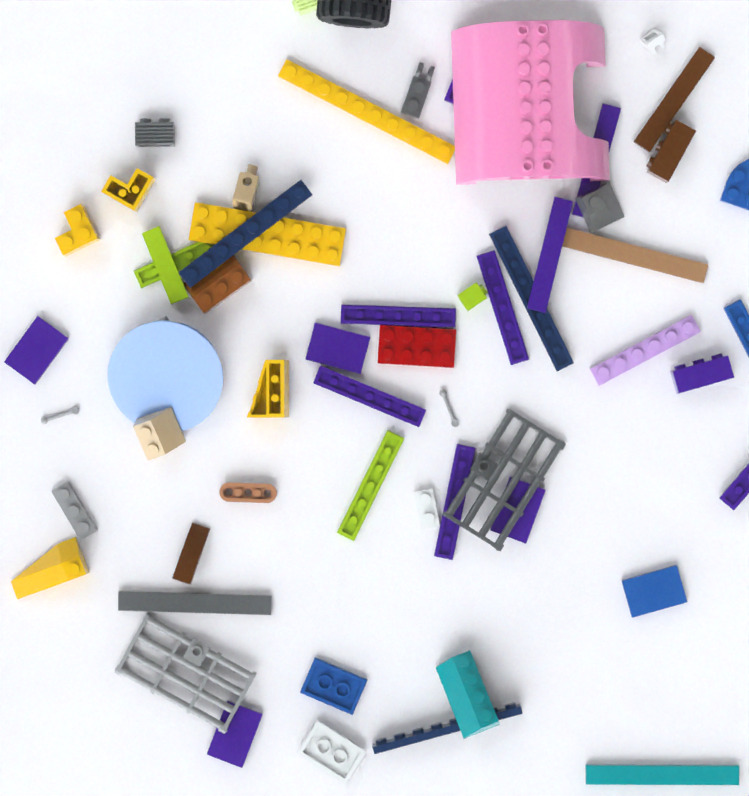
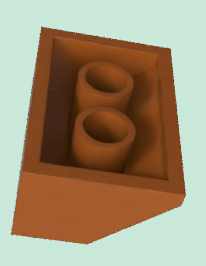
[183,256,252,314]

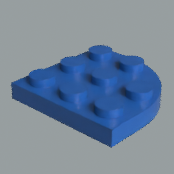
[720,159,749,211]

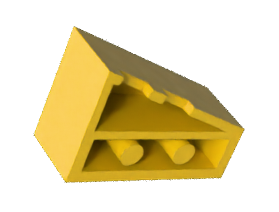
[247,360,289,418]

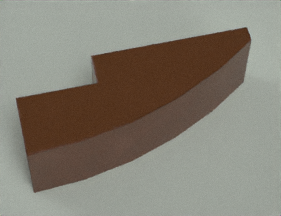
[172,522,210,585]

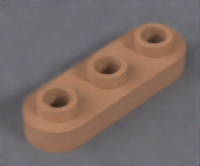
[219,482,277,503]

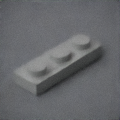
[51,481,98,541]

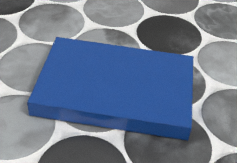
[621,565,687,618]
[300,657,368,715]

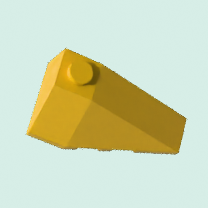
[11,537,89,599]

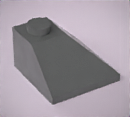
[575,182,625,233]

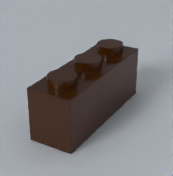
[646,120,696,183]

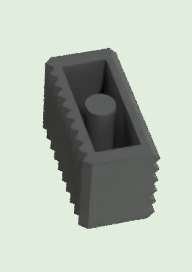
[135,118,175,147]

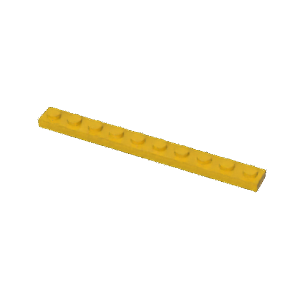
[278,59,455,165]

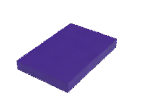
[4,316,69,385]
[305,323,370,374]
[490,477,546,544]
[207,700,263,768]

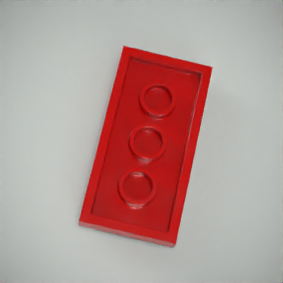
[378,325,456,368]

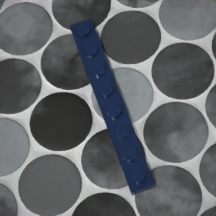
[178,180,313,288]
[489,226,574,372]
[372,702,523,754]

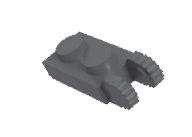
[401,62,435,119]

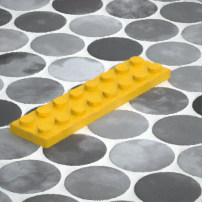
[188,202,346,267]

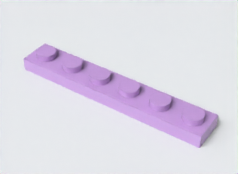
[590,315,701,386]

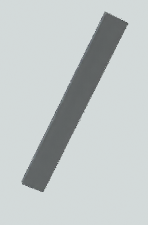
[118,591,272,615]

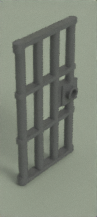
[442,408,566,552]

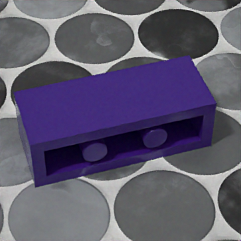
[670,353,734,394]

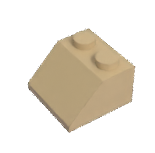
[133,407,186,461]

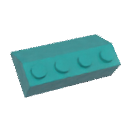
[436,650,500,739]

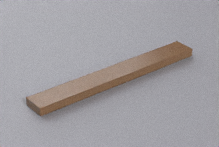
[562,228,708,283]

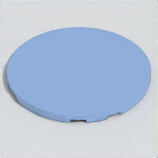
[108,320,223,431]

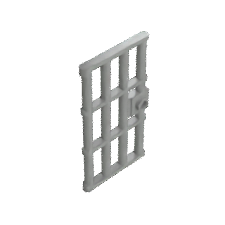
[114,613,257,734]

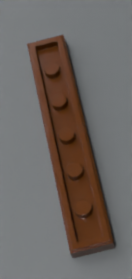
[634,47,715,153]

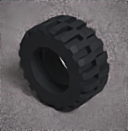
[316,0,391,29]

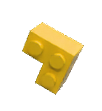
[101,168,156,212]
[55,204,100,257]

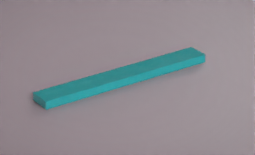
[585,764,739,785]

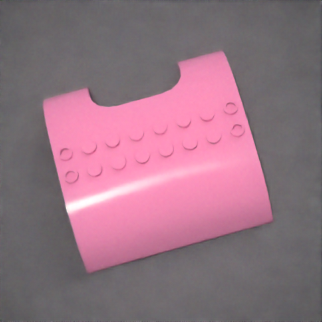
[451,20,610,185]

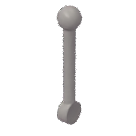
[439,389,459,427]
[41,407,79,424]

